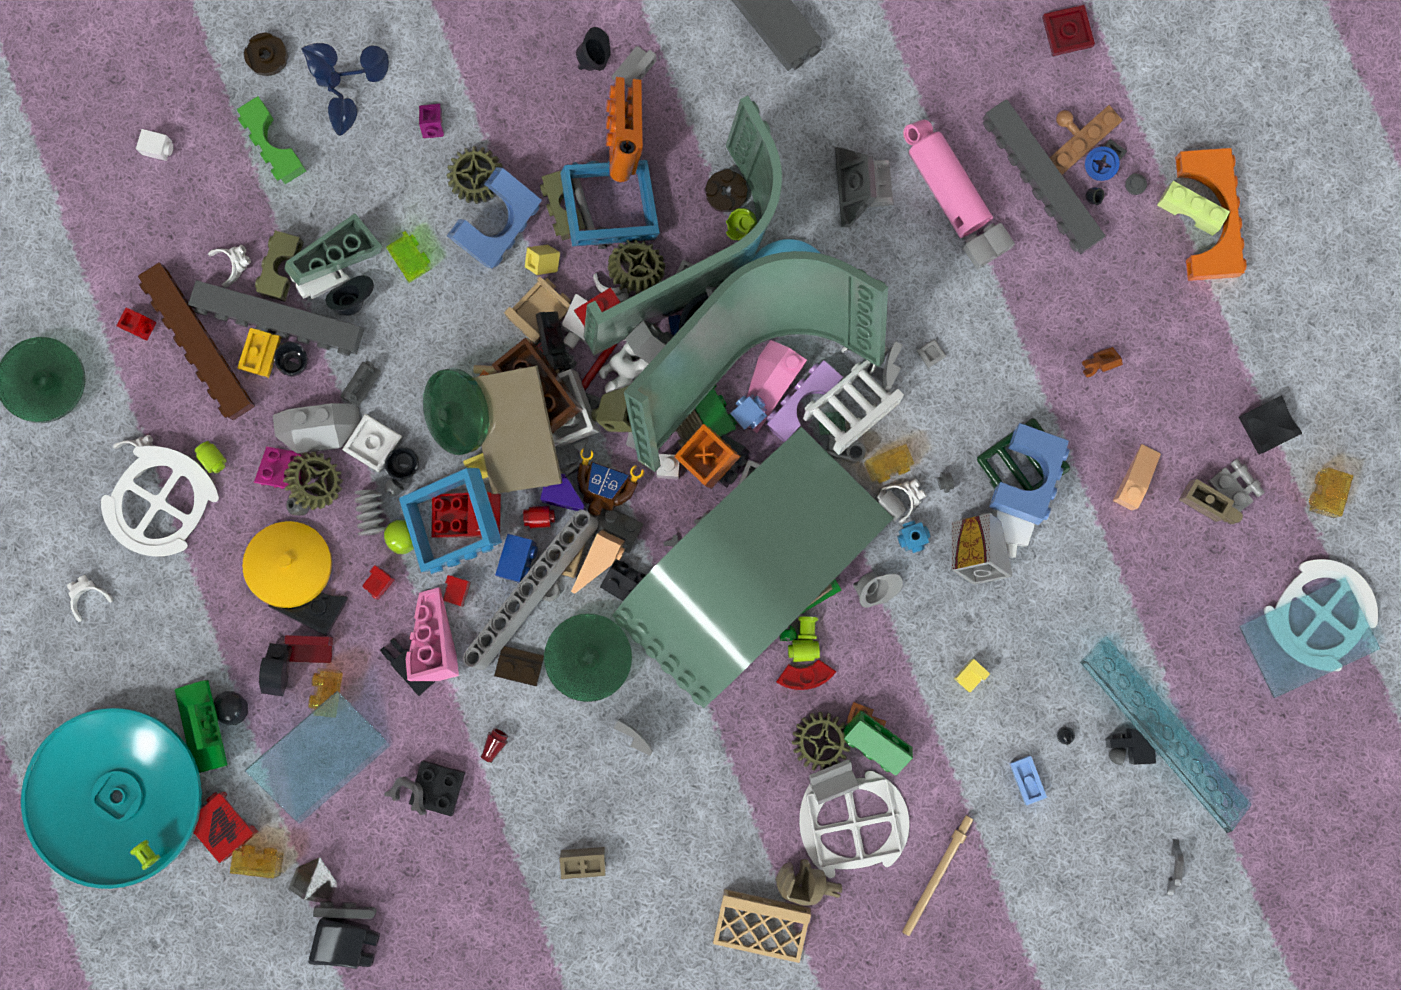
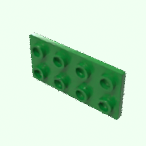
[175,680,228,773]

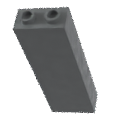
[732,0,822,71]

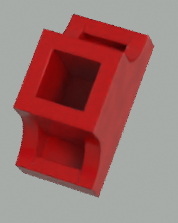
[574,287,621,328]

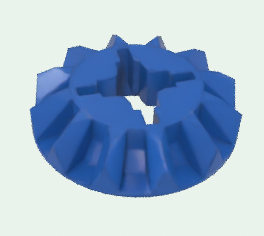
[1085,146,1120,181]

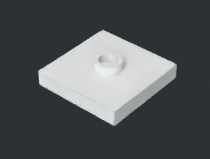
[342,413,403,473]

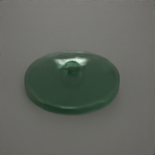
[0,337,86,423]
[423,368,489,455]
[544,614,632,702]

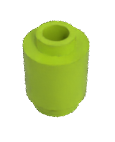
[195,441,227,474]
[788,639,820,662]

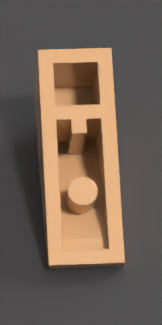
[1113,444,1161,510]
[571,530,625,593]

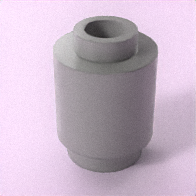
[875,490,906,521]

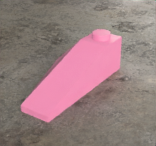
[747,340,807,433]
[405,587,459,681]

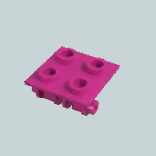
[254,446,302,489]

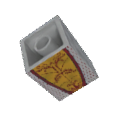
[951,513,1012,585]

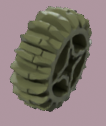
[446,146,503,204]
[607,239,666,295]
[283,451,343,510]
[792,712,850,771]

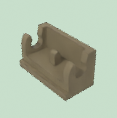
[559,847,606,879]

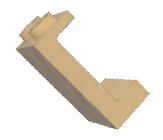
[504,277,571,344]

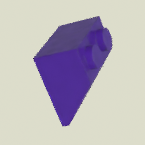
[540,473,587,511]

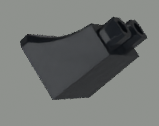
[308,917,380,969]

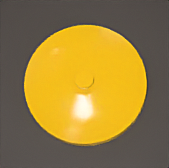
[242,521,332,608]

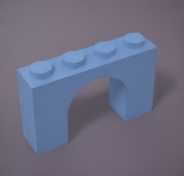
[447,167,542,269]
[989,423,1070,525]

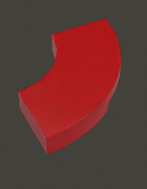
[776,659,837,690]

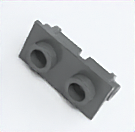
[340,361,381,407]

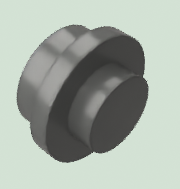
[1125,174,1147,195]
[937,471,954,493]

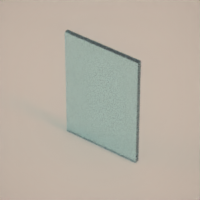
[1239,577,1381,698]
[245,691,390,824]

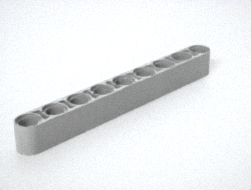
[463,510,598,670]

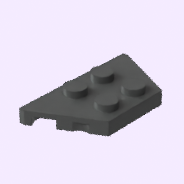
[835,147,877,228]

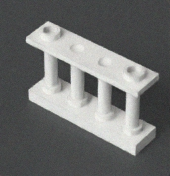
[803,360,904,455]

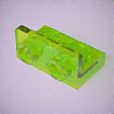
[386,231,431,283]

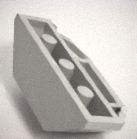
[273,403,360,454]

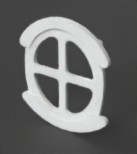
[101,446,219,556]
[1264,559,1378,671]
[799,771,909,878]

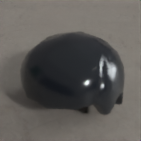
[274,341,308,377]
[385,447,419,480]
[213,691,248,725]

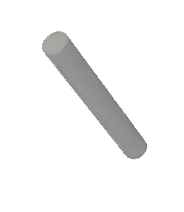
[571,178,595,230]

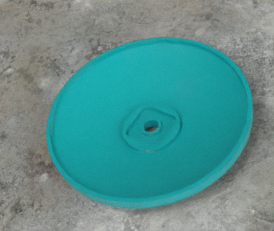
[21,708,202,889]

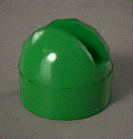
[779,625,797,641]

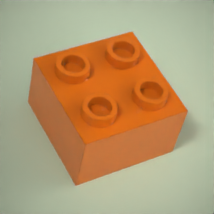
[674,424,741,489]

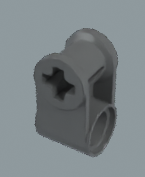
[825,433,866,463]

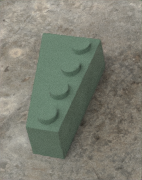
[284,213,383,286]

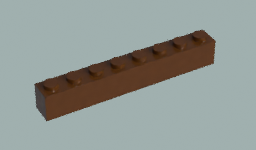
[138,262,255,420]

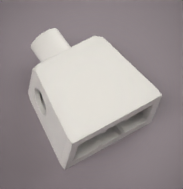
[562,294,588,349]
[993,509,1035,558]

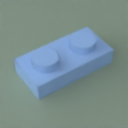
[1009,755,1047,805]

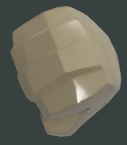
[775,859,842,905]

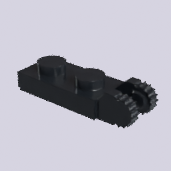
[536,311,570,371]
[380,638,436,696]

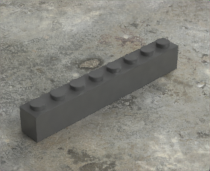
[983,99,1105,255]
[188,280,364,356]

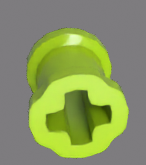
[798,617,818,639]
[130,840,161,870]

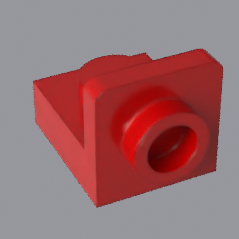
[116,307,156,341]

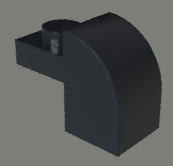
[259,643,292,697]
[1105,728,1156,765]

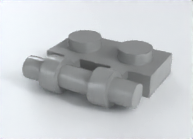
[1208,459,1265,512]

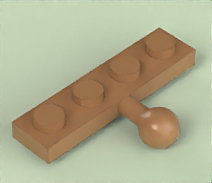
[1049,105,1123,175]

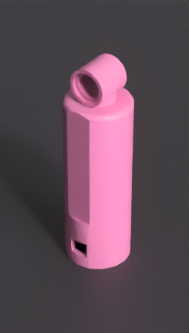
[903,119,993,238]

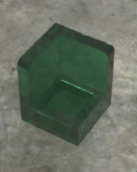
[817,412,846,435]

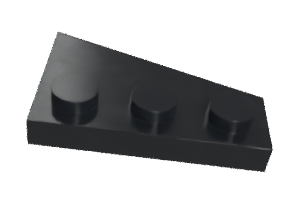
[268,593,348,636]

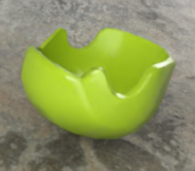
[726,208,757,241]
[384,520,414,554]

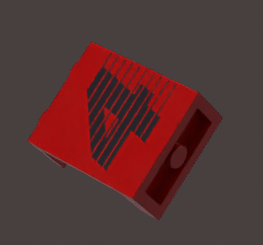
[193,792,259,863]

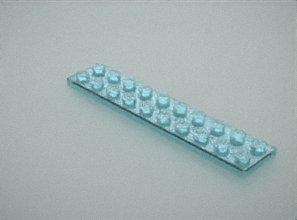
[1080,636,1252,833]

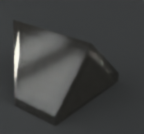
[289,857,338,903]

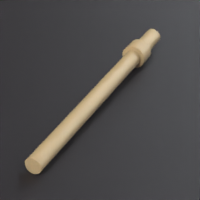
[902,815,974,936]

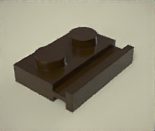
[494,646,544,687]

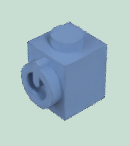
[730,394,767,429]

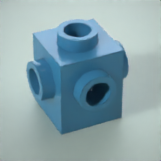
[897,520,930,553]

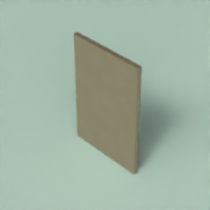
[467,366,563,494]

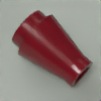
[480,728,508,763]

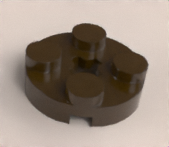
[244,33,288,76]
[705,169,748,212]

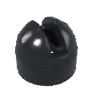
[1085,187,1104,205]
[1057,727,1075,745]

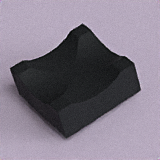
[1239,395,1302,455]
[409,760,465,816]

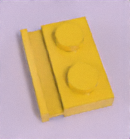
[237,328,282,378]

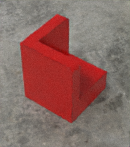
[362,565,395,600]
[443,575,471,607]

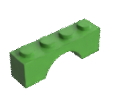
[237,96,306,184]

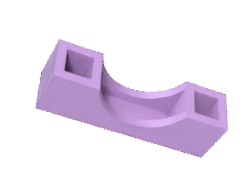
[766,360,843,442]

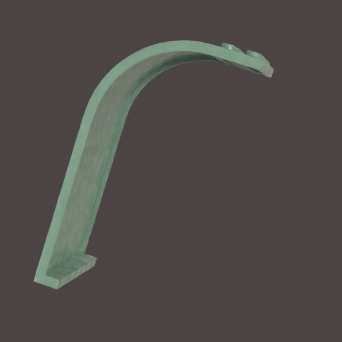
[584,96,782,355]
[624,251,888,472]
[612,427,894,708]

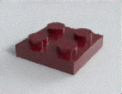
[1042,5,1095,56]

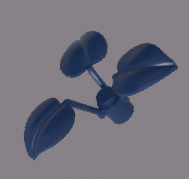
[301,43,389,136]

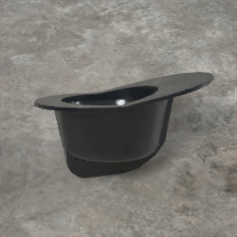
[576,27,611,71]
[325,275,374,316]

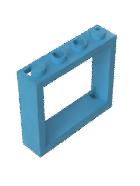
[560,160,660,247]
[399,468,502,574]

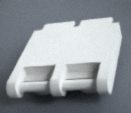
[289,269,350,299]

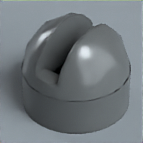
[384,478,404,497]
[1109,748,1126,766]

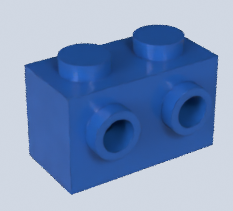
[495,533,538,583]

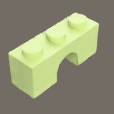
[1157,181,1230,236]

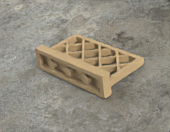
[713,889,811,963]

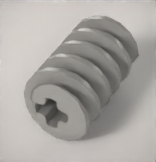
[354,490,385,536]

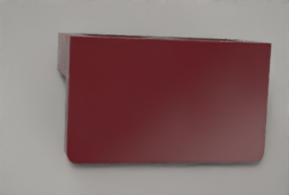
[284,635,333,663]

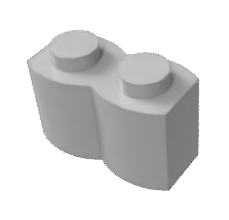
[963,223,1015,269]

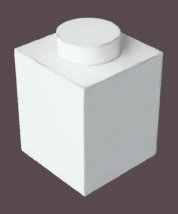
[136,129,173,161]
[657,454,680,479]

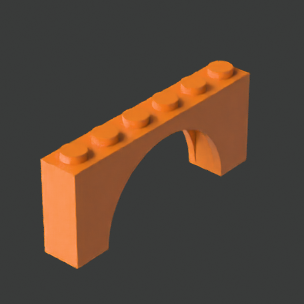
[1175,148,1247,281]

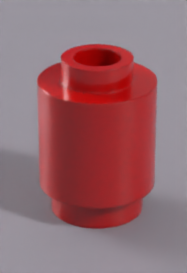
[523,506,555,528]

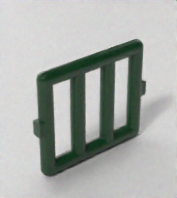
[977,418,1070,491]

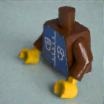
[577,448,645,516]

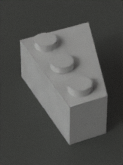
[625,321,673,364]

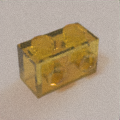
[864,444,915,484]
[1309,467,1354,518]
[308,668,343,717]
[230,845,284,879]

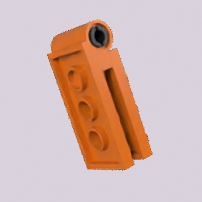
[606,77,643,182]

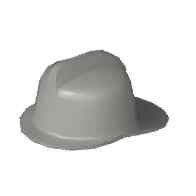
[853,572,903,608]

